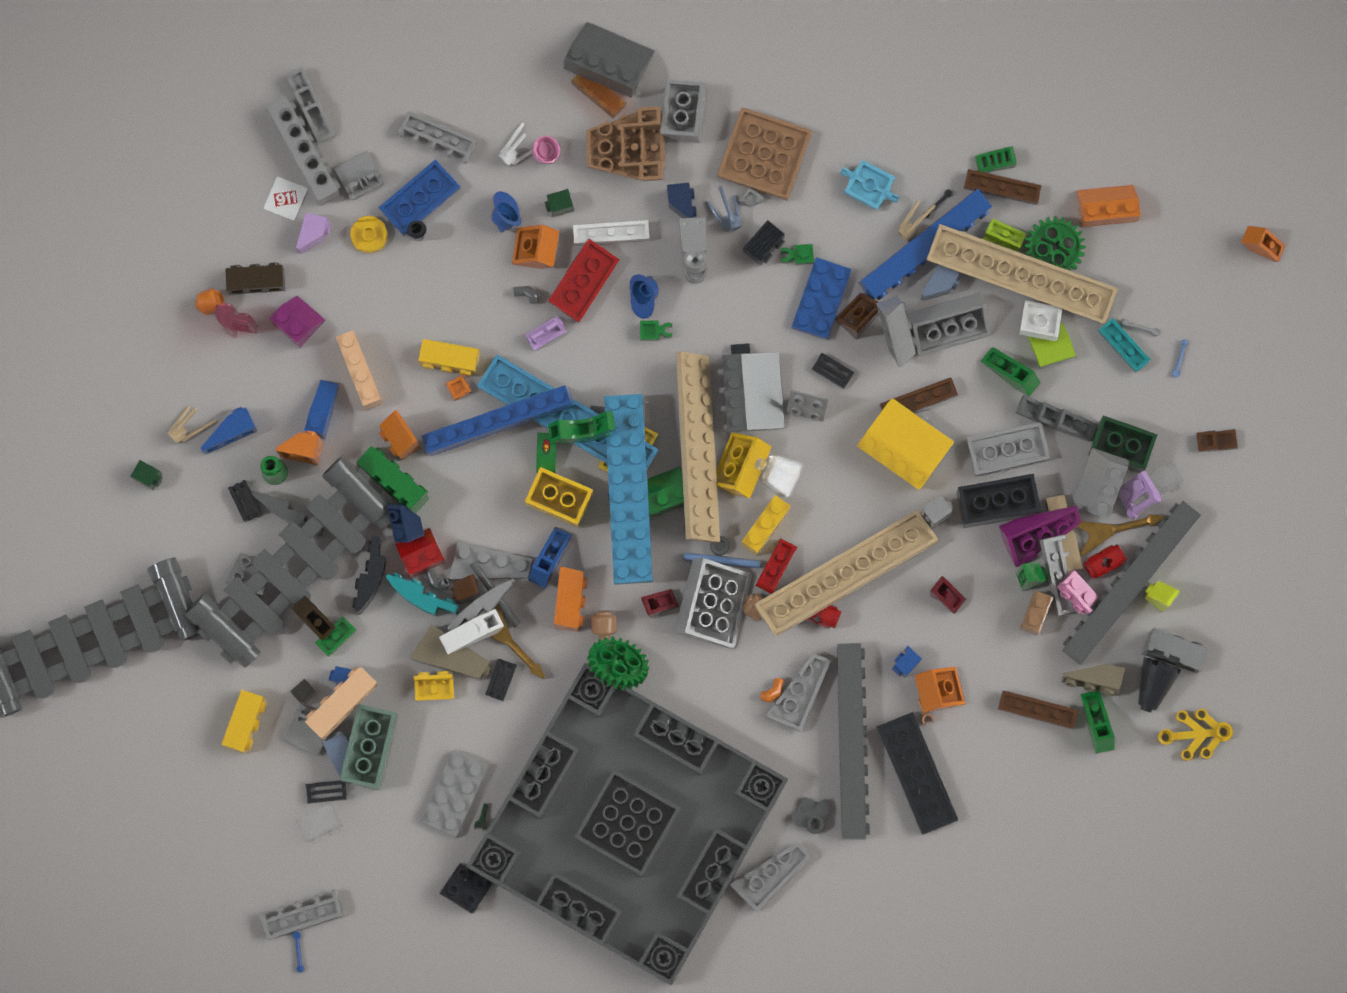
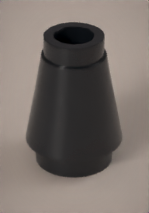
[407,220,426,241]

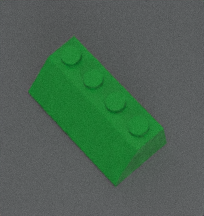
[608,467,684,519]

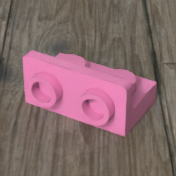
[1057,570,1100,614]

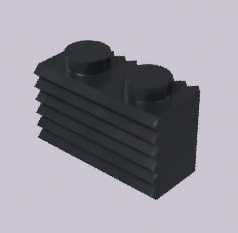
[743,220,785,266]

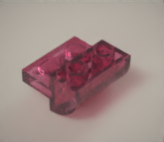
[215,303,258,338]

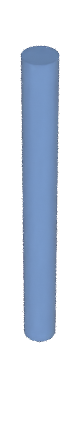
[683,553,761,568]

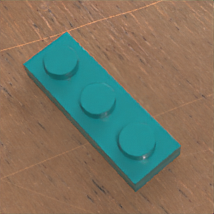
[1098,318,1151,373]

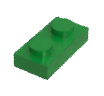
[315,616,357,657]

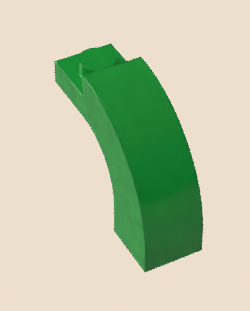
[548,411,615,444]

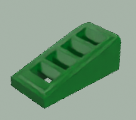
[975,146,1017,173]

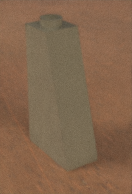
[410,625,492,681]

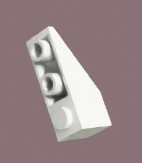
[439,609,504,655]

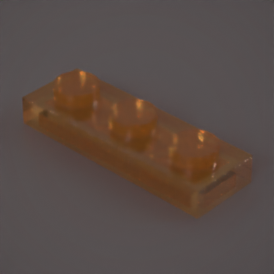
[571,74,626,118]

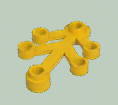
[1157,708,1233,761]

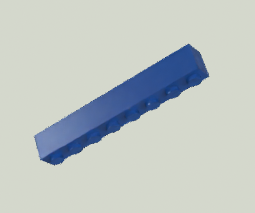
[858,189,992,300]
[421,385,575,456]

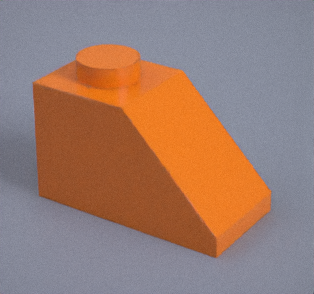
[1241,226,1286,262]

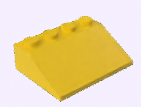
[857,398,954,490]

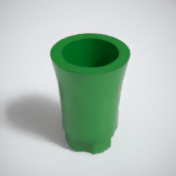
[260,456,288,485]

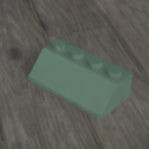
[340,704,398,791]

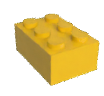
[525,467,594,528]

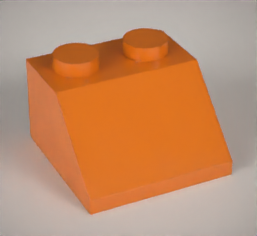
[512,225,559,269]
[379,409,420,461]
[276,431,323,465]
[914,667,965,713]

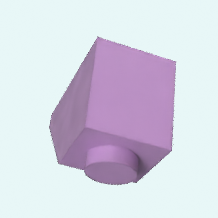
[296,213,331,254]

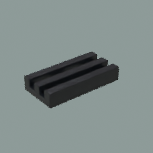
[812,353,854,389]
[228,480,262,523]
[485,658,517,702]
[306,780,347,804]

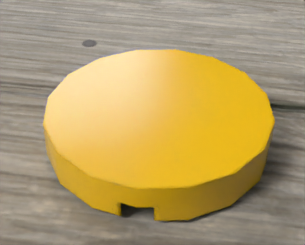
[350,216,388,254]

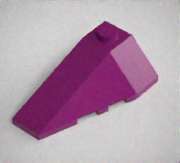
[999,506,1081,567]

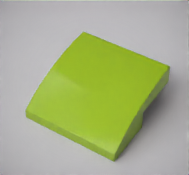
[983,218,1027,252]
[1027,323,1076,368]

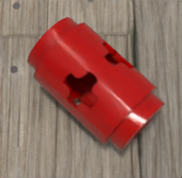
[1083,544,1126,579]
[806,605,842,629]

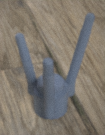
[706,186,742,232]

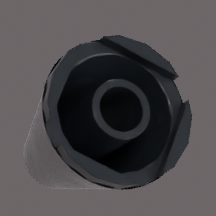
[1138,657,1181,713]

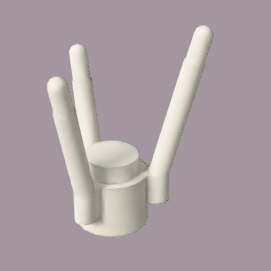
[498,123,532,166]

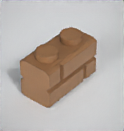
[1020,590,1053,636]

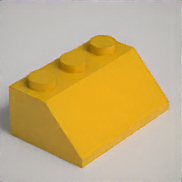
[716,433,772,499]

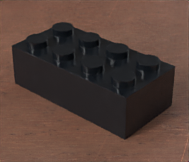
[956,473,1041,528]

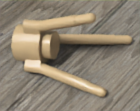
[898,200,936,242]
[167,406,216,443]

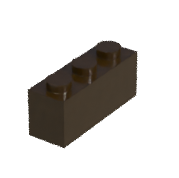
[225,262,286,295]

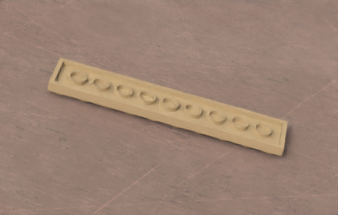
[926,224,1118,324]
[676,351,720,543]
[754,510,939,637]

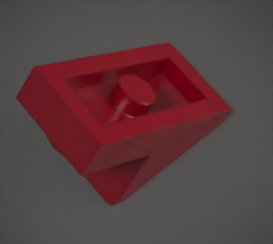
[930,576,966,614]
[641,589,679,618]

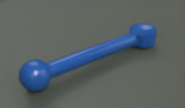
[293,931,304,973]

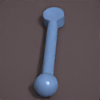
[1172,339,1189,377]

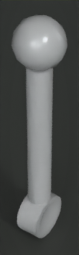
[1121,319,1160,336]

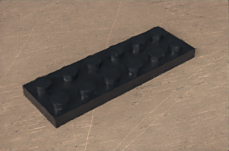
[877,712,958,835]

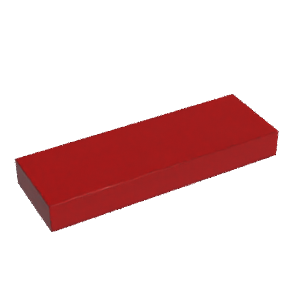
[755,538,797,594]

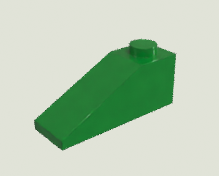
[981,347,1041,397]
[1016,563,1047,592]
[1080,691,1115,754]

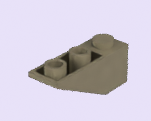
[1061,664,1125,697]

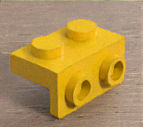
[414,671,455,701]

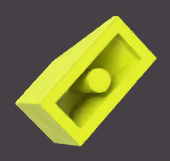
[1144,581,1180,612]

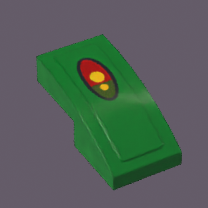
[536,432,556,473]

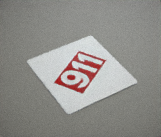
[264,177,308,220]

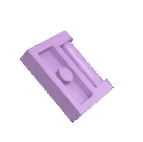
[1118,471,1161,519]

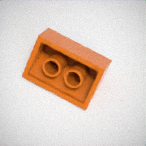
[1077,185,1141,227]
[554,567,588,632]

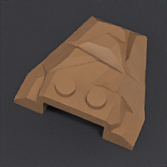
[586,106,665,181]

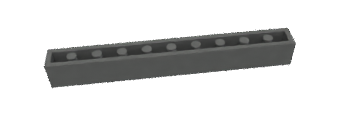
[1062,501,1201,665]
[837,643,870,840]

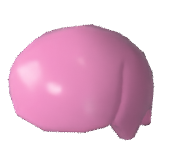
[532,136,560,164]

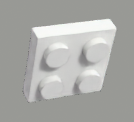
[1019,300,1062,342]

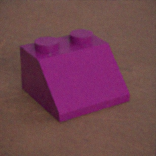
[269,296,326,348]

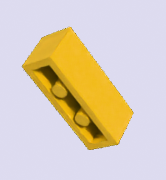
[418,339,480,376]
[741,495,791,556]
[221,689,267,754]

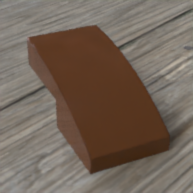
[1196,429,1238,452]

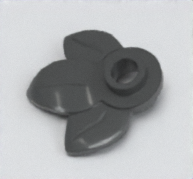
[792,797,830,834]

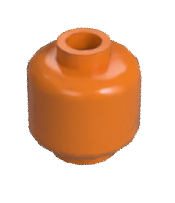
[195,288,225,315]

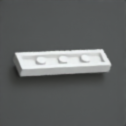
[573,220,650,245]

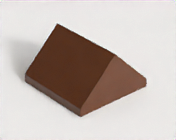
[835,292,879,339]

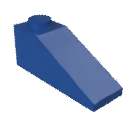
[304,380,339,439]
[201,407,258,455]
[528,527,572,589]

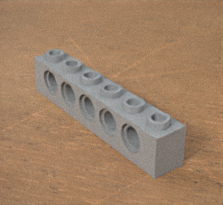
[266,96,341,206]

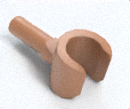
[917,699,934,725]

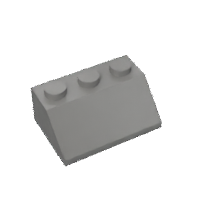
[660,80,707,143]
[876,296,917,367]
[1073,448,1129,519]

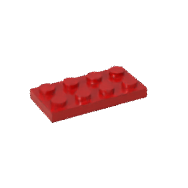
[547,238,620,323]

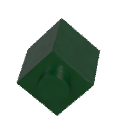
[544,189,574,217]
[130,460,163,490]

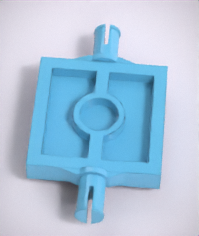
[840,160,900,211]

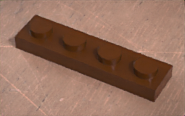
[964,169,1042,205]
[880,377,958,412]
[997,690,1078,729]

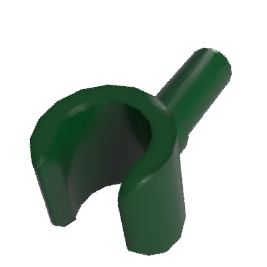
[474,804,488,831]

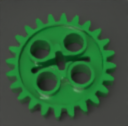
[1024,216,1086,271]
[587,636,649,690]

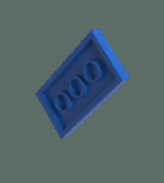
[379,159,461,236]
[791,257,852,340]

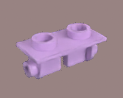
[525,316,567,351]

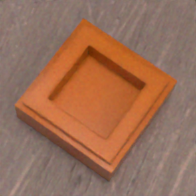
[446,375,471,401]

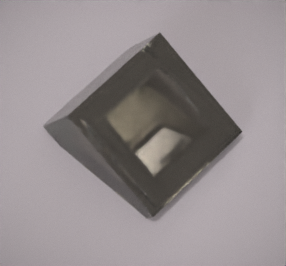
[290,679,317,706]

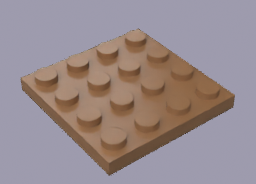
[717,107,812,201]

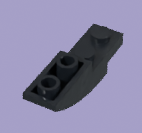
[352,536,387,614]

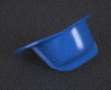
[491,191,521,233]
[630,274,659,319]

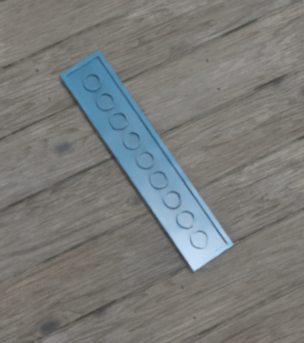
[477,355,659,469]
[604,394,653,585]

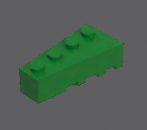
[356,446,429,514]

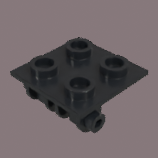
[439,863,493,914]

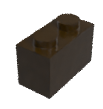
[291,595,336,641]

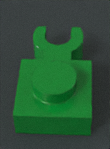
[781,244,814,265]
[640,320,672,341]

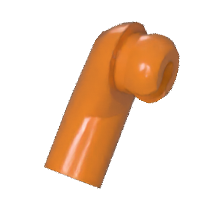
[760,678,784,702]

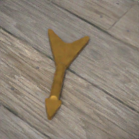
[1076,514,1164,556]
[490,604,545,679]

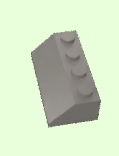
[907,293,991,356]

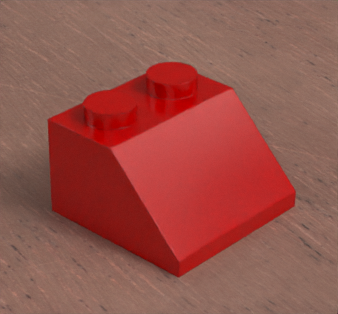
[395,528,446,579]

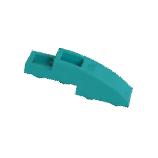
[386,573,459,616]

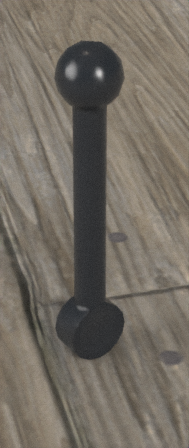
[923,189,952,219]

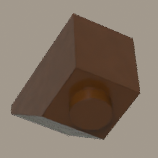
[451,574,480,604]

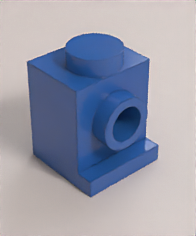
[892,646,922,678]
[329,666,352,687]

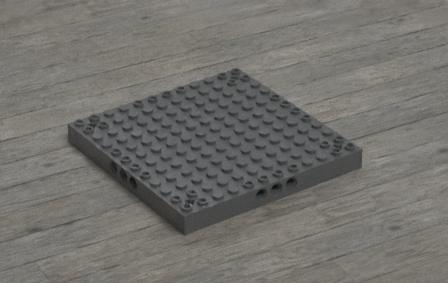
[466,663,788,986]

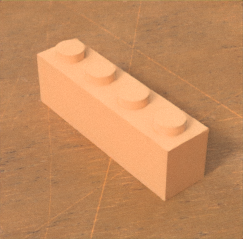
[336,330,383,411]
[305,666,379,740]

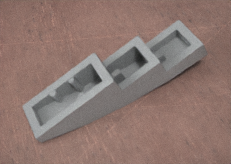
[286,67,335,143]
[447,579,515,631]

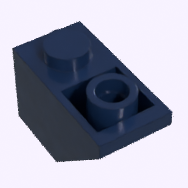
[667,182,697,218]
[387,504,424,543]

